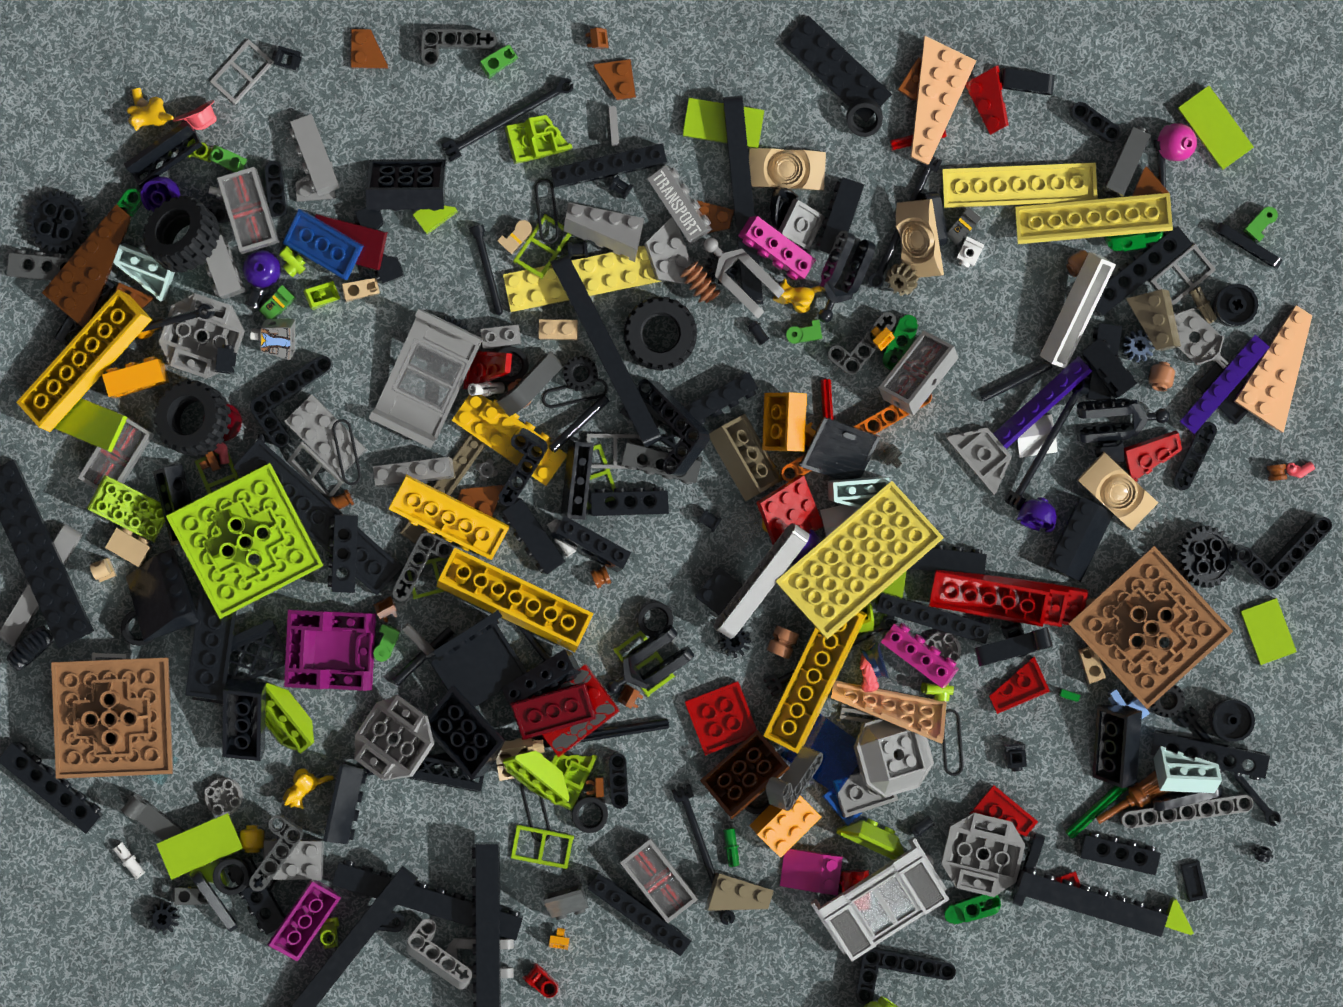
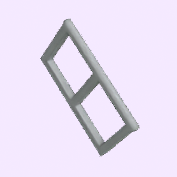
[210,39,274,105]
[1150,243,1216,306]
[587,434,644,469]
[287,441,345,500]

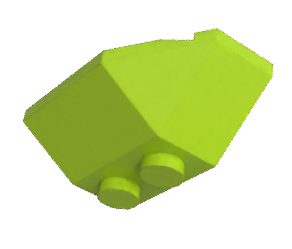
[265,683,314,754]
[503,751,570,805]
[836,818,904,860]

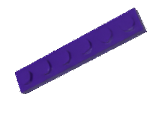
[1179,335,1270,434]
[993,356,1092,449]

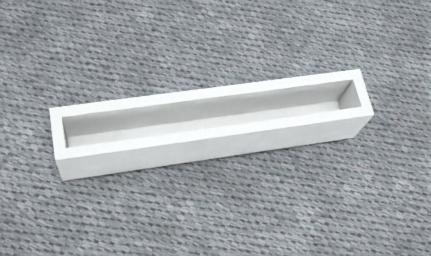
[1040,252,1116,368]

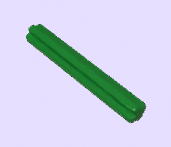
[1066,786,1127,839]

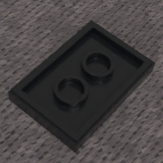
[1194,361,1249,425]

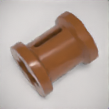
[330,489,354,510]

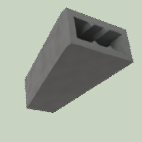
[1102,126,1151,198]

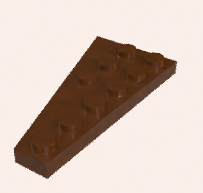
[42,205,132,328]

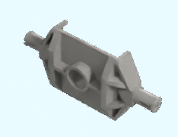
[1174,308,1229,369]

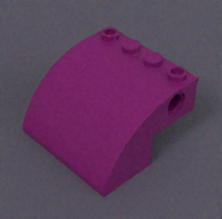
[284,610,376,691]

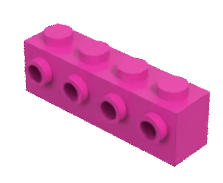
[738,216,816,280]
[881,623,959,688]

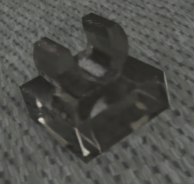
[878,444,902,469]

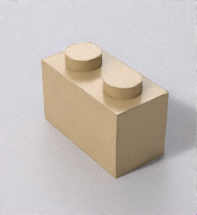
[539,319,578,340]
[105,527,152,567]

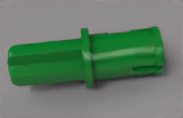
[723,828,740,867]

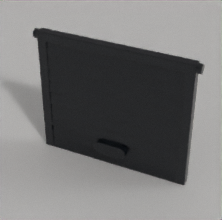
[798,417,881,480]

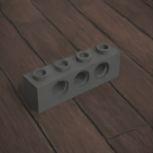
[7,250,70,281]
[622,438,703,484]

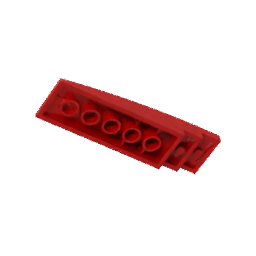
[929,570,1088,627]

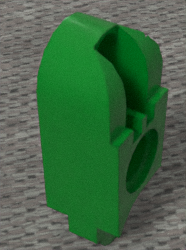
[1104,231,1163,251]
[882,315,918,371]
[944,894,1001,925]

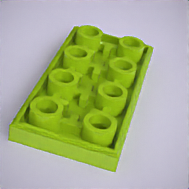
[1177,86,1254,170]
[683,98,765,148]
[54,398,128,453]
[87,475,165,542]
[156,813,243,880]

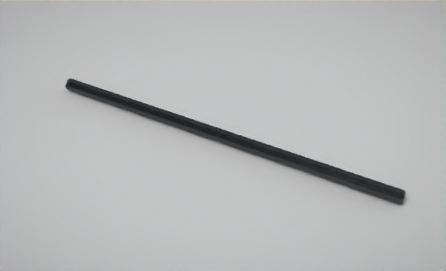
[366,718,669,776]

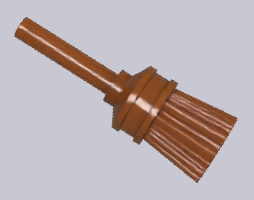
[1096,770,1170,824]

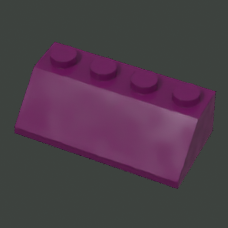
[267,880,341,962]

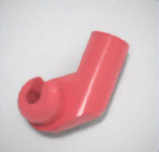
[214,443,230,464]
[1286,461,1315,478]

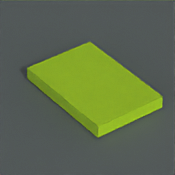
[1240,598,1297,665]

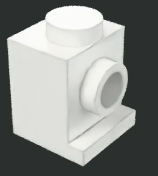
[956,237,984,268]

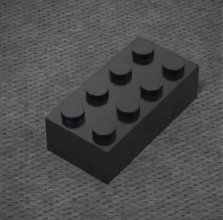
[222,679,266,761]

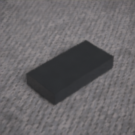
[1180,860,1208,902]

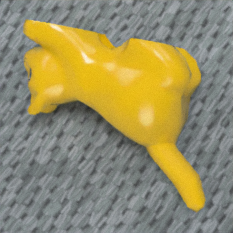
[127,97,174,131]
[773,278,822,313]
[282,768,334,809]

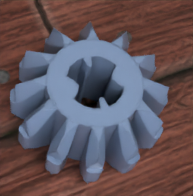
[1122,330,1155,363]

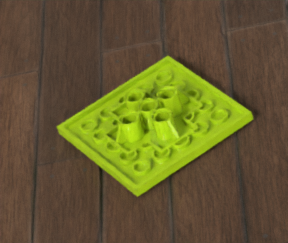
[166,463,324,619]

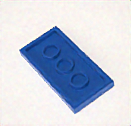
[283,209,364,280]

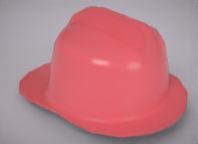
[172,100,216,130]

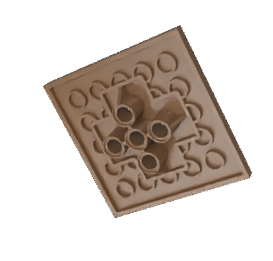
[1068,546,1233,709]
[51,657,173,779]

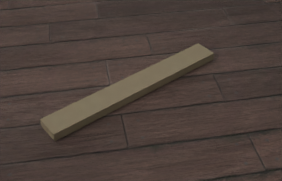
[400,434,486,544]

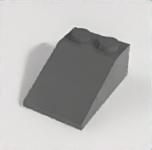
[544,884,589,920]

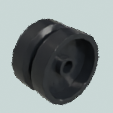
[1212,284,1259,327]
[1209,698,1255,742]

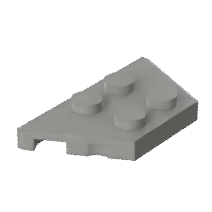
[644,216,692,286]
[946,427,1012,495]

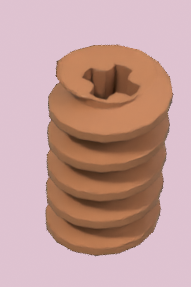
[680,261,721,303]

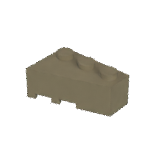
[1126,289,1181,351]
[704,873,774,911]

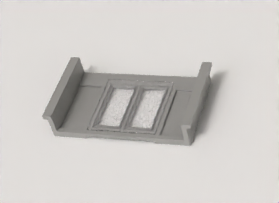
[369,309,483,448]
[810,837,949,961]

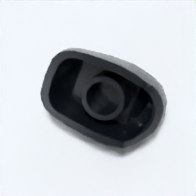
[770,187,799,229]

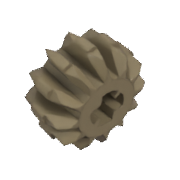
[885,262,919,296]

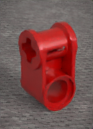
[522,963,559,998]

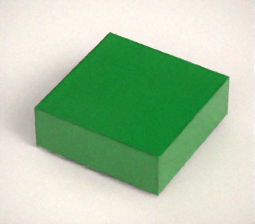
[1058,688,1080,702]

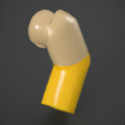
[132,88,149,107]

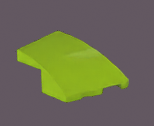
[504,115,572,164]
[550,755,598,811]

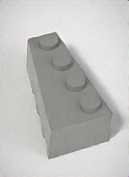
[564,203,644,262]

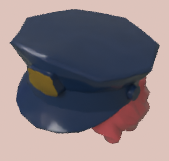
[860,643,889,692]

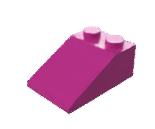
[780,849,843,895]

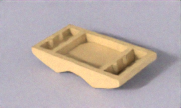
[749,148,826,191]
[896,199,944,278]
[1077,452,1158,530]

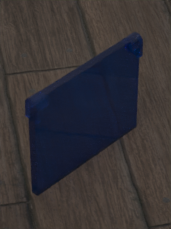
[781,714,858,795]

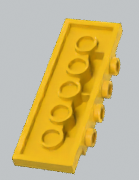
[452,395,567,486]
[389,474,509,560]

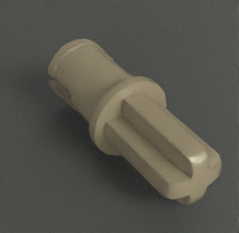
[1189,286,1217,324]

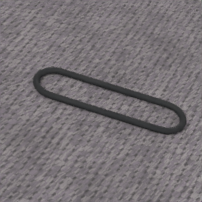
[535,179,559,244]
[542,379,608,408]
[332,419,361,485]
[943,709,964,776]
[521,783,551,842]

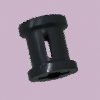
[608,175,633,200]
[568,241,588,259]
[244,286,267,310]
[697,508,722,532]

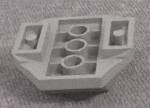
[159,293,245,379]
[354,695,434,781]
[854,718,934,798]
[941,812,1025,897]

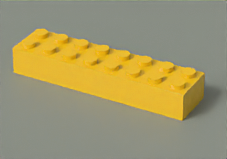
[16,289,152,432]
[436,547,594,652]
[763,611,867,753]

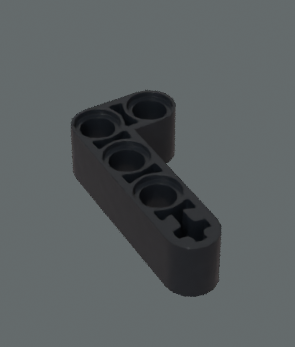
[499,428,548,506]
[974,627,1053,667]

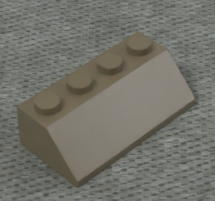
[709,414,783,501]

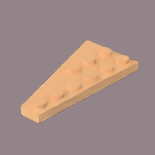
[910,36,976,165]
[1234,305,1312,433]
[831,681,947,744]

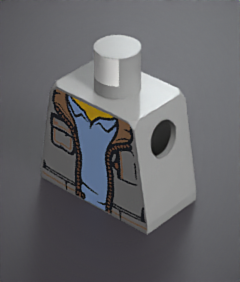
[250,319,295,360]

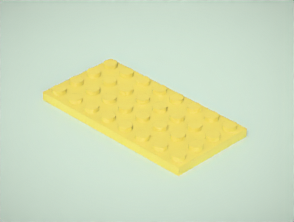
[776,481,944,639]

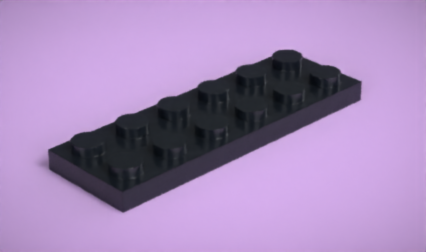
[782,16,892,123]

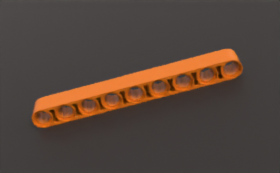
[781,394,932,482]

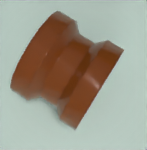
[1266,464,1287,481]
[590,566,612,589]

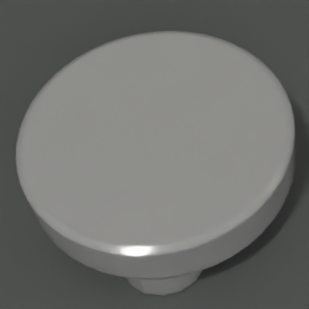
[925,631,961,663]
[204,777,243,816]

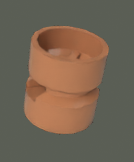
[766,625,799,659]

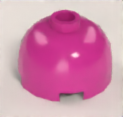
[1158,123,1197,161]

